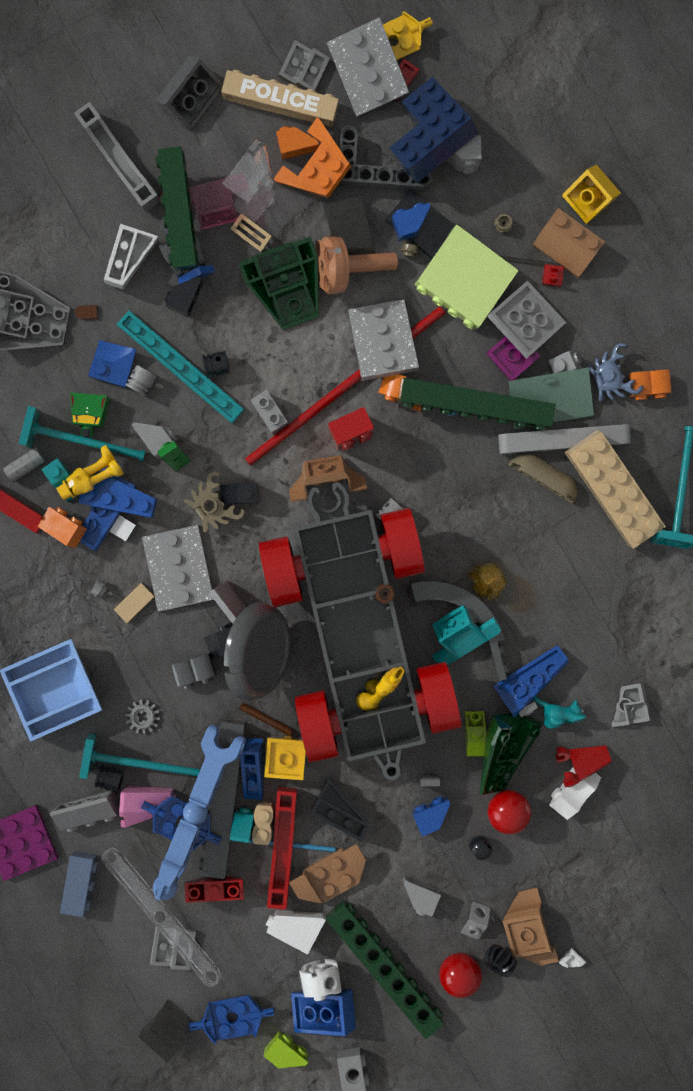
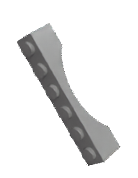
[74,102,160,213]

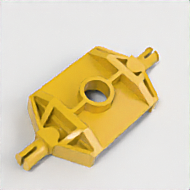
[383,11,433,60]

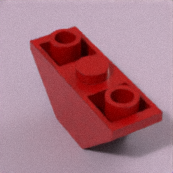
[184,875,244,903]

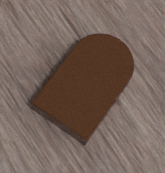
[75,305,98,320]

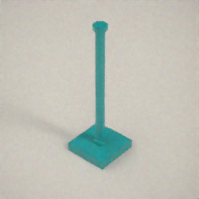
[19,406,146,461]
[650,426,693,549]
[79,733,201,779]

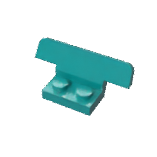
[432,605,501,665]

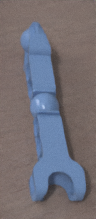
[153,724,246,900]

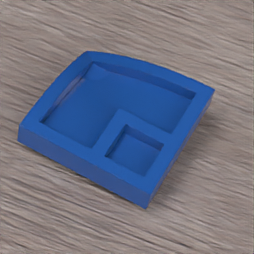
[88,340,136,389]

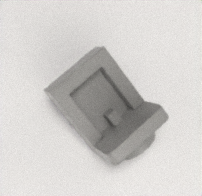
[548,350,582,373]

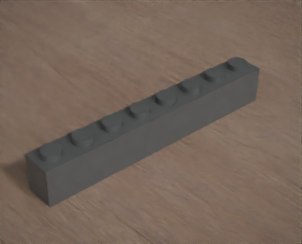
[199,719,246,879]

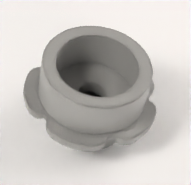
[90,579,107,598]

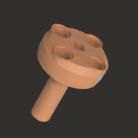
[315,236,398,294]

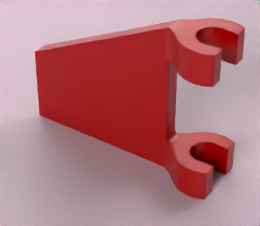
[555,745,612,788]

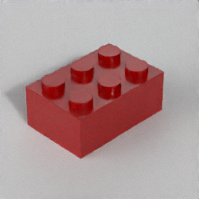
[328,407,374,452]

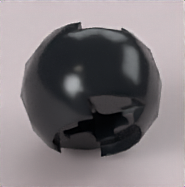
[469,835,493,860]

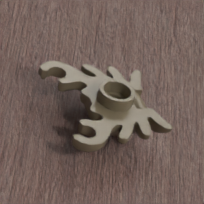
[184,471,245,532]

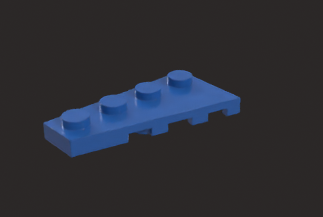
[79,466,157,518]
[80,467,137,552]
[493,645,569,717]

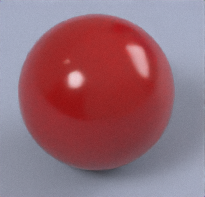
[487,790,531,835]
[439,952,482,998]

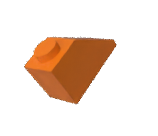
[276,126,319,160]

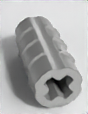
[3,447,46,482]

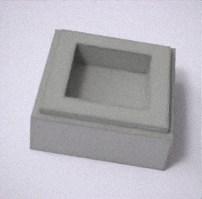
[419,775,440,786]

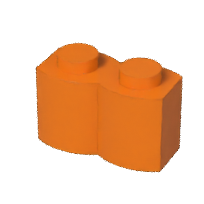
[628,370,671,401]

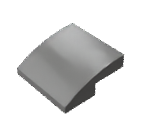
[278,40,330,90]
[209,581,247,624]
[150,925,196,970]

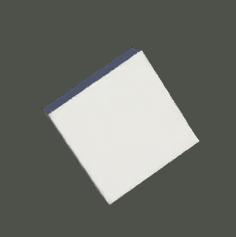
[110,515,137,541]

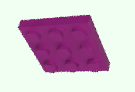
[0,805,59,881]

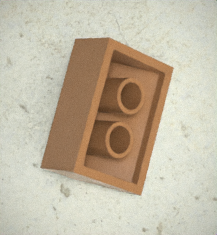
[532,208,605,278]

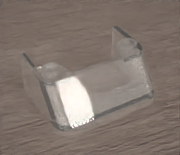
[222,138,277,223]

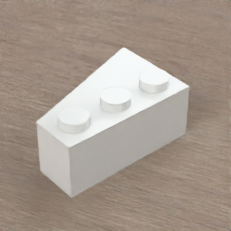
[104,224,158,289]

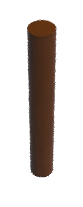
[239,703,293,736]

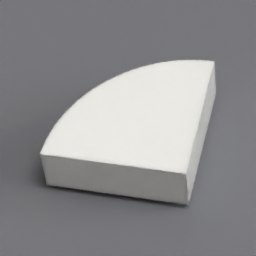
[559,947,586,968]

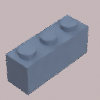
[60,851,99,917]

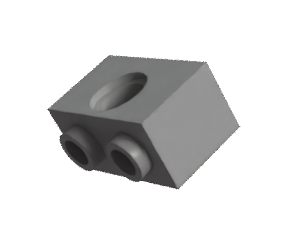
[251,390,288,435]
[337,1047,369,1091]

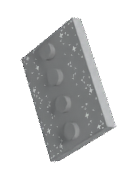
[326,17,409,117]
[348,299,419,381]
[142,525,214,612]

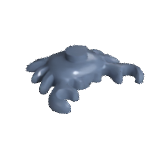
[586,343,644,402]

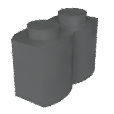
[171,653,216,689]

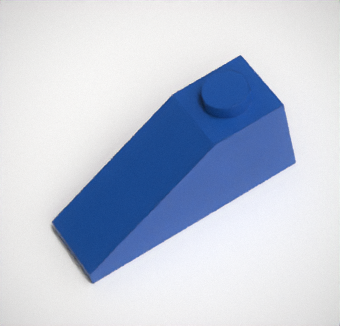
[240,738,265,800]

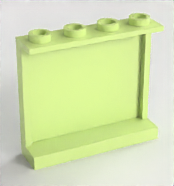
[414,225,519,329]

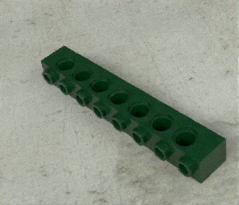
[326,900,444,1039]

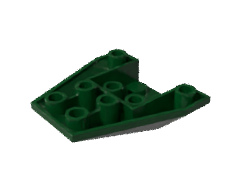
[479,713,543,795]

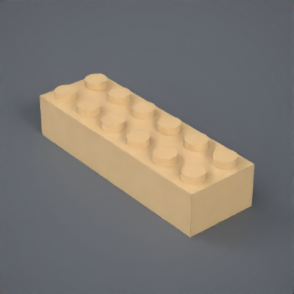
[564,430,666,549]

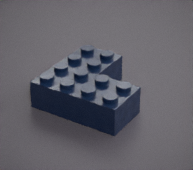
[389,77,479,183]

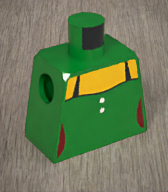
[70,392,110,438]

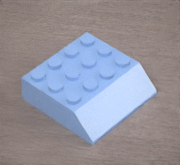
[0,639,103,742]

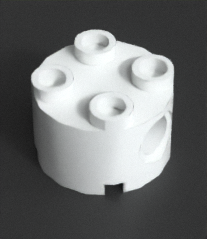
[299,959,342,1001]

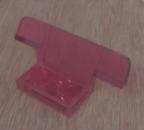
[189,174,249,230]

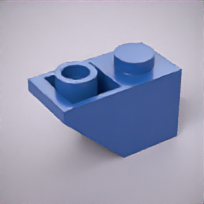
[392,202,430,242]
[412,796,450,836]

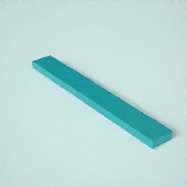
[116,310,245,424]

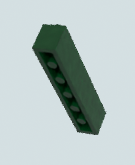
[156,146,199,271]

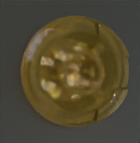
[468,562,507,601]

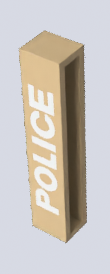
[221,70,339,128]

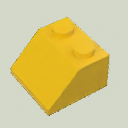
[562,164,621,224]

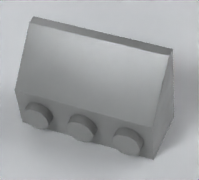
[50,791,119,832]

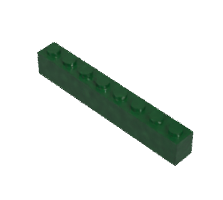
[397,378,556,431]

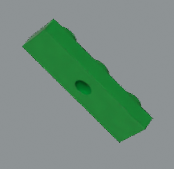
[157,441,191,472]

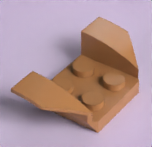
[289,455,367,502]
[289,844,366,903]
[503,887,559,966]

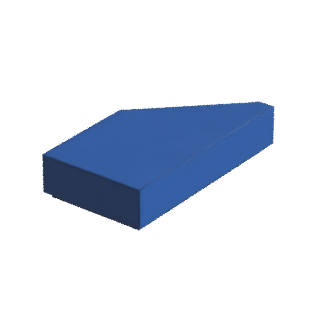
[178,265,215,284]

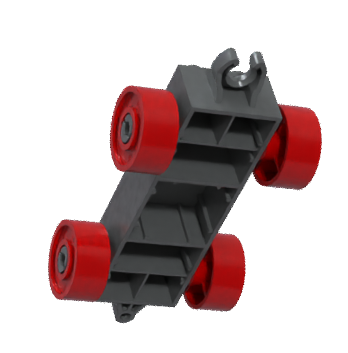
[259,482,461,780]

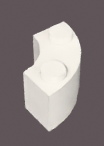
[550,767,601,820]

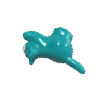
[533,696,587,729]

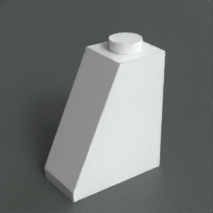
[266,910,326,954]

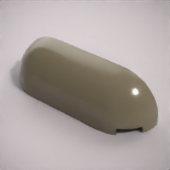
[508,453,578,504]

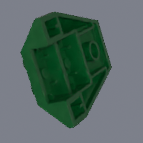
[238,236,319,330]

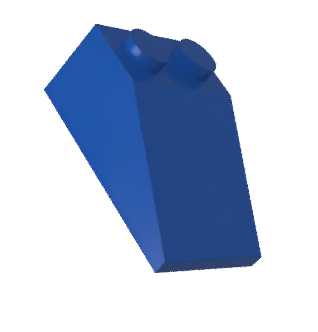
[291,988,356,1036]

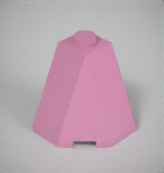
[119,785,176,828]

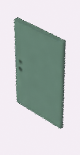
[508,367,595,430]

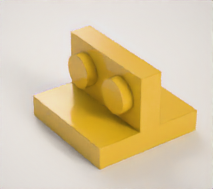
[264,736,306,780]

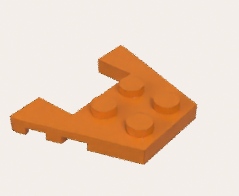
[273,117,351,198]

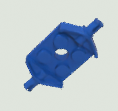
[141,795,222,851]
[189,995,275,1044]

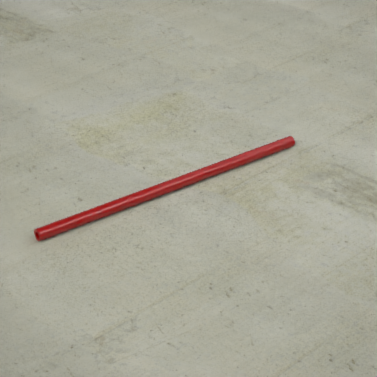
[245,306,445,466]

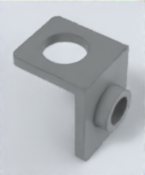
[461,902,490,939]

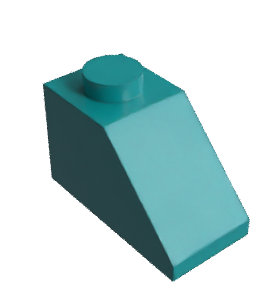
[41,458,78,502]
[229,807,254,843]

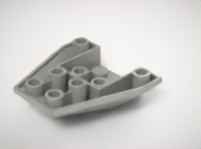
[0,271,70,351]

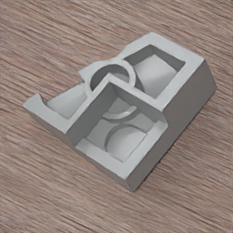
[612,682,651,727]

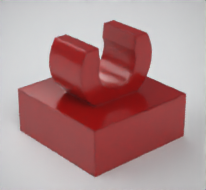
[542,264,564,287]

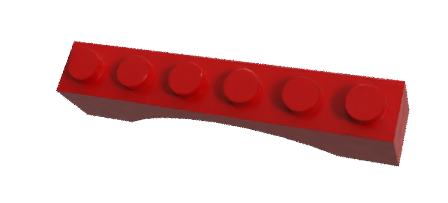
[267,787,298,910]

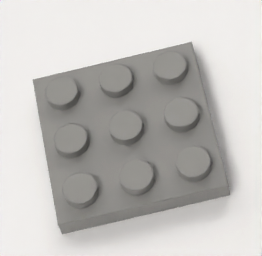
[487,281,566,359]

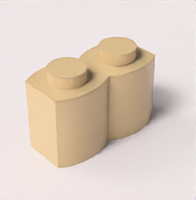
[252,801,274,845]

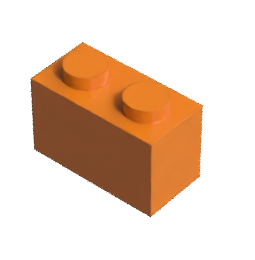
[38,507,87,548]

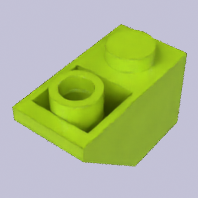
[465,711,487,756]
[264,1031,309,1068]

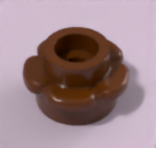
[375,584,395,604]

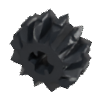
[483,944,518,977]

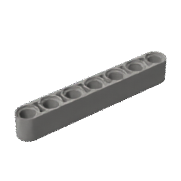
[498,424,631,454]

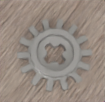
[125,699,160,734]

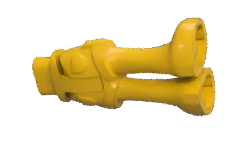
[56,445,124,500]
[356,667,404,711]

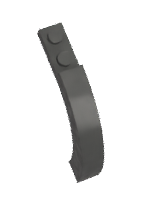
[410,581,508,681]

